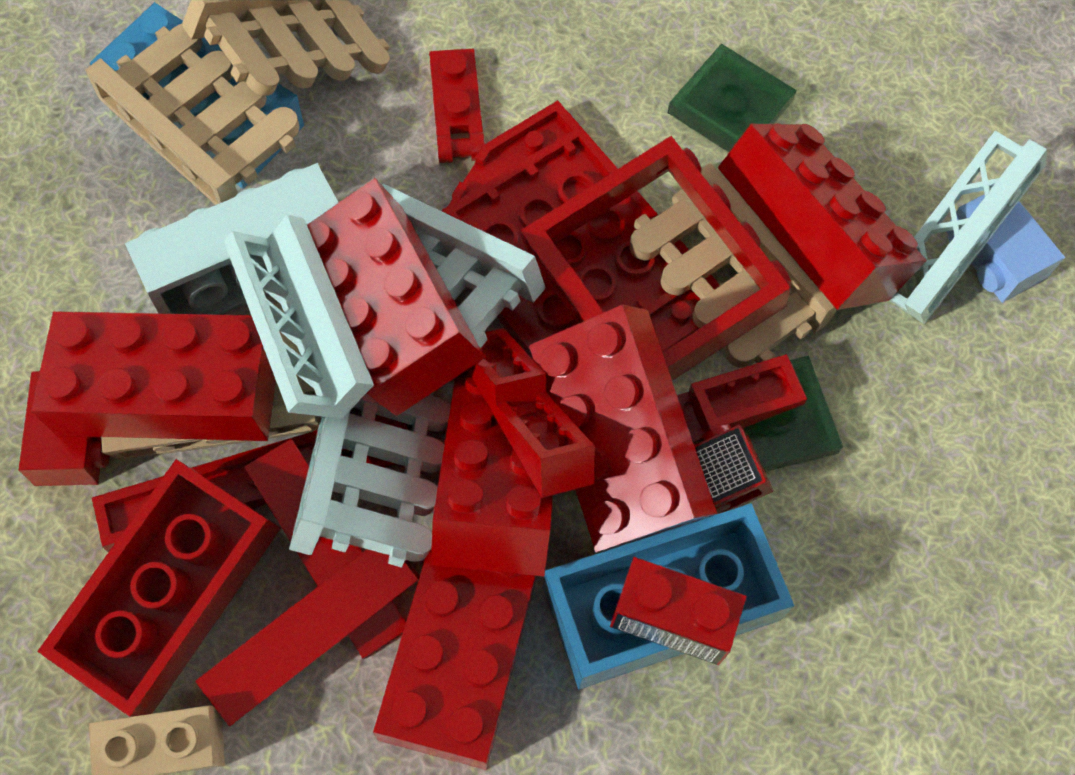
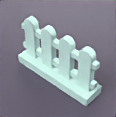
[382,184,545,348]
[289,392,451,567]

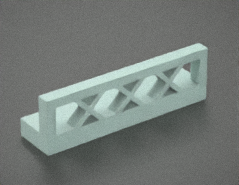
[889,131,1047,324]
[224,214,374,418]

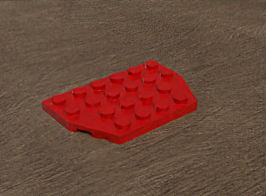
[442,100,721,360]

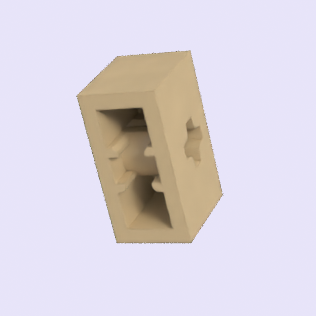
[89,705,225,775]

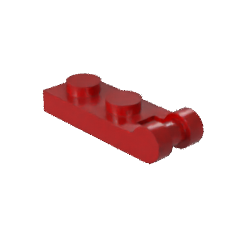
[429,48,485,163]

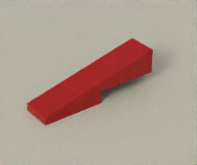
[467,328,595,498]
[677,354,807,445]
[244,438,406,660]
[195,549,420,727]

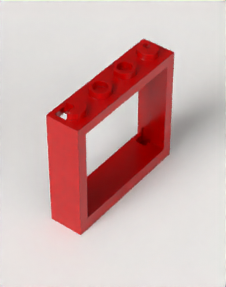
[520,136,791,381]

